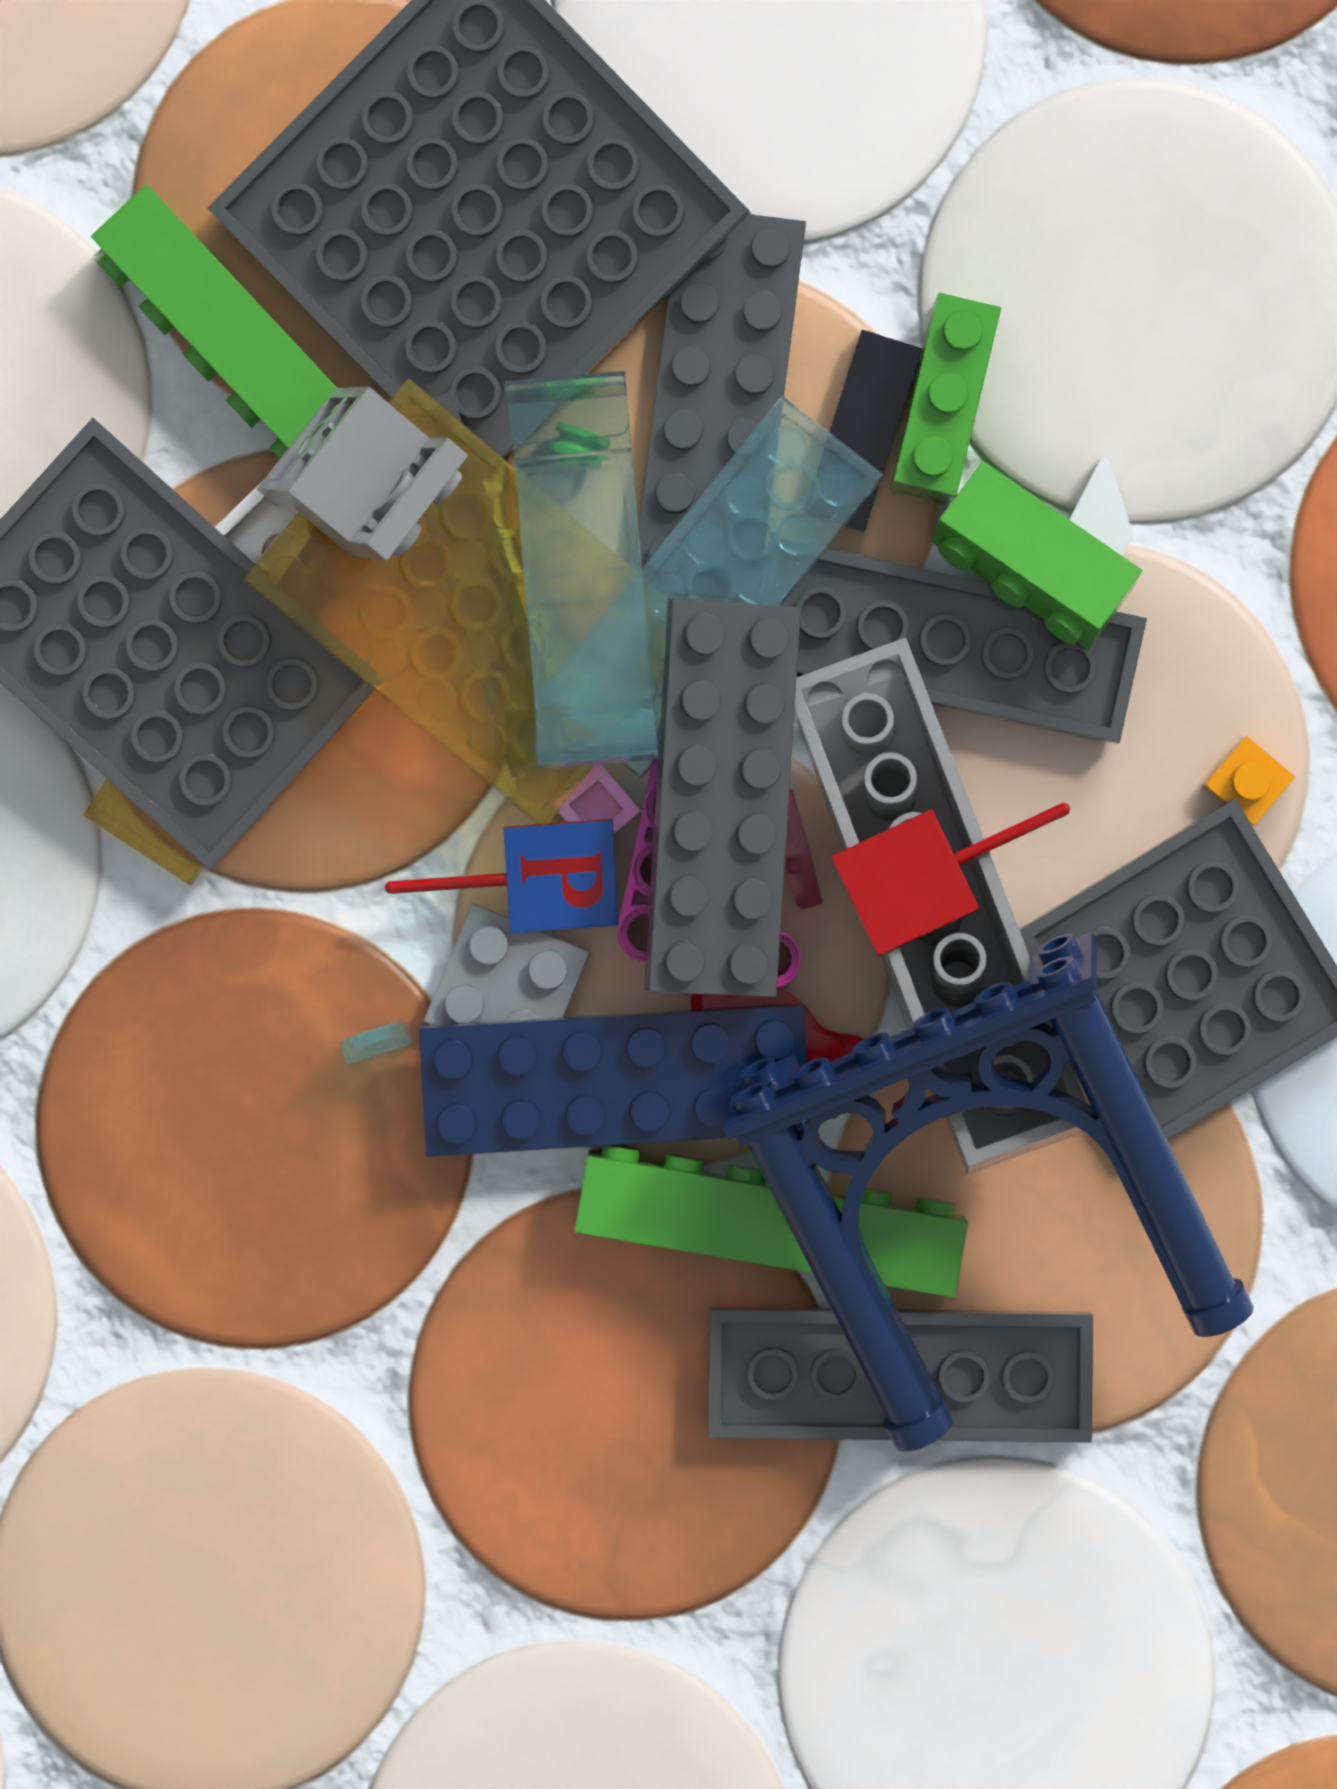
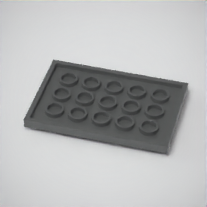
[0,417,383,871]

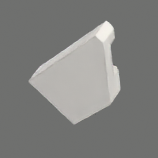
[1069,457,1133,556]

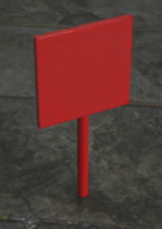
[831,803,1070,957]

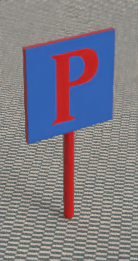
[385,819,619,933]

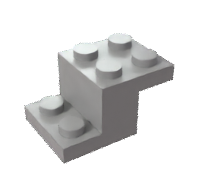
[257,387,468,561]

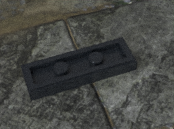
[804,329,923,533]

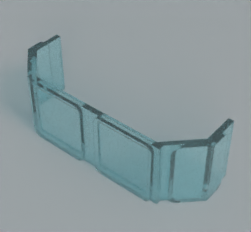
[504,371,659,770]

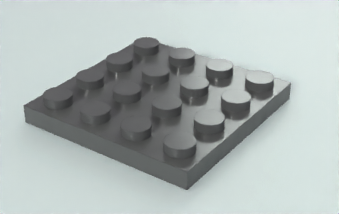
[1019,799,1337,1140]

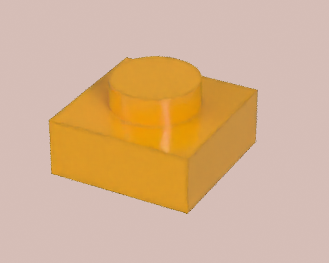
[1202,736,1295,826]

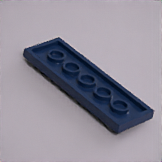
[419,1003,807,1157]

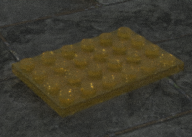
[242,378,668,824]

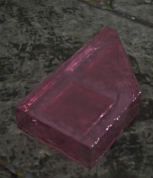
[785,789,823,910]

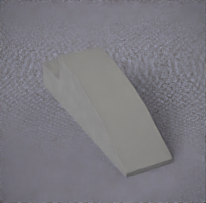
[794,637,1087,1175]

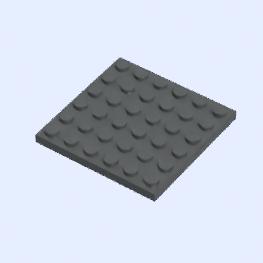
[207,0,750,481]

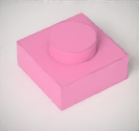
[551,762,641,834]

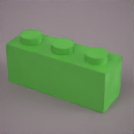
[889,292,1002,504]
[931,461,1143,650]

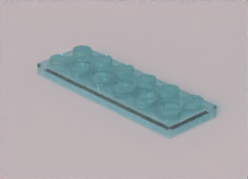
[539,396,884,779]

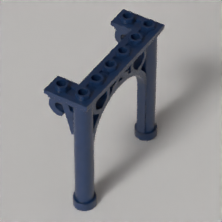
[723,932,1254,1452]

